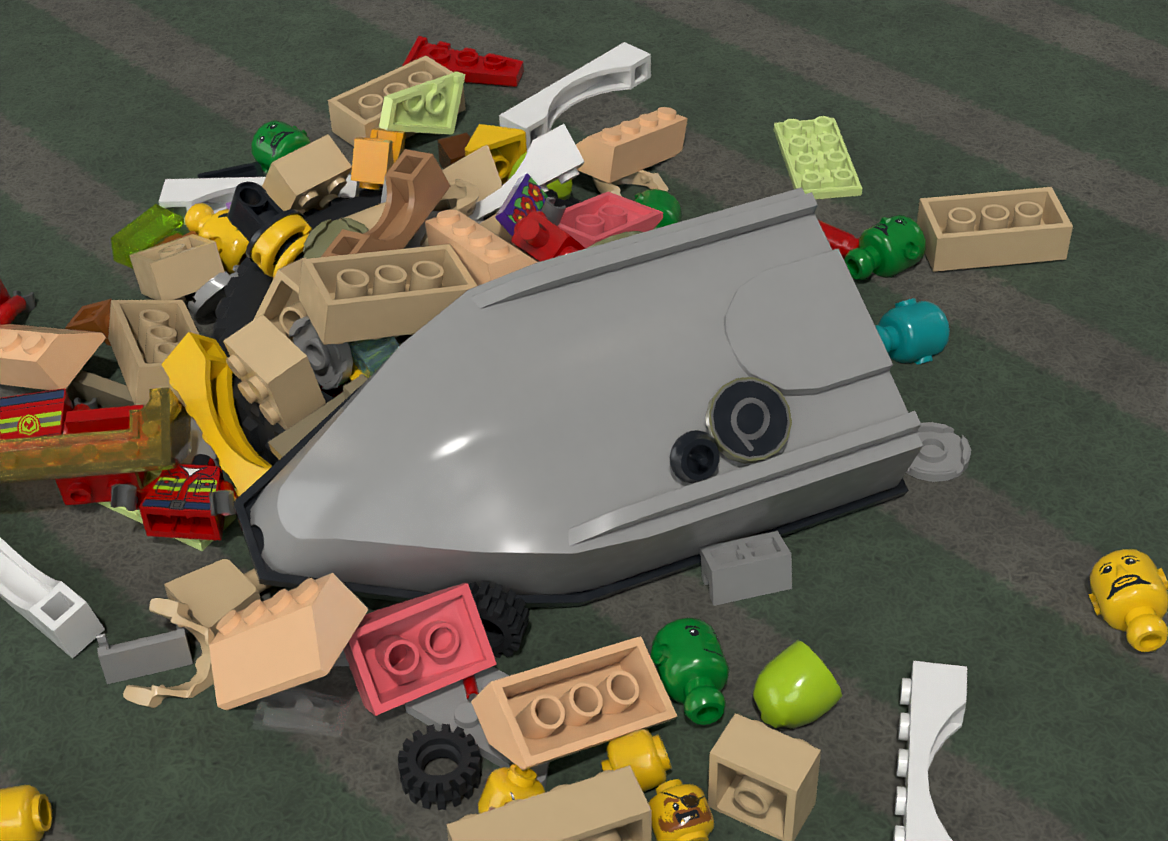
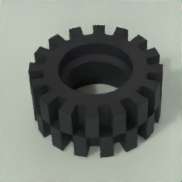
[469,581,530,658]
[398,724,482,810]

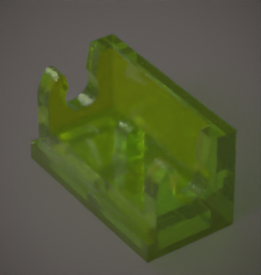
[111,204,185,269]

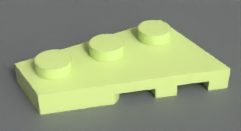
[379,72,465,135]

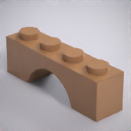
[321,149,451,257]

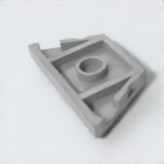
[405,666,550,788]

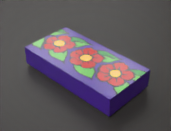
[495,173,549,236]

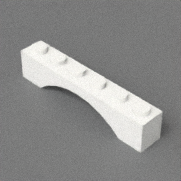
[499,42,651,151]
[404,124,585,249]
[159,175,360,226]
[0,538,105,659]
[893,661,967,841]

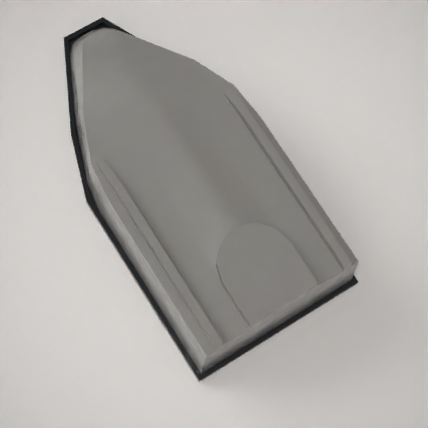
[233,187,923,608]

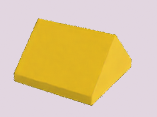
[465,124,527,184]

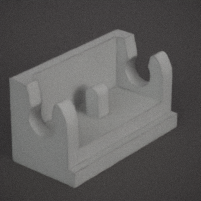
[699,531,792,606]
[96,624,193,684]

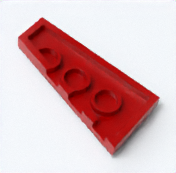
[402,36,524,87]

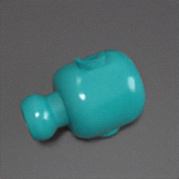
[875,298,950,365]

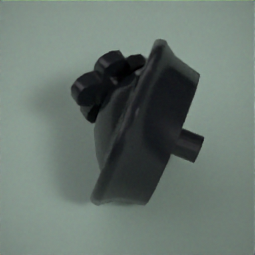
[669,430,720,483]

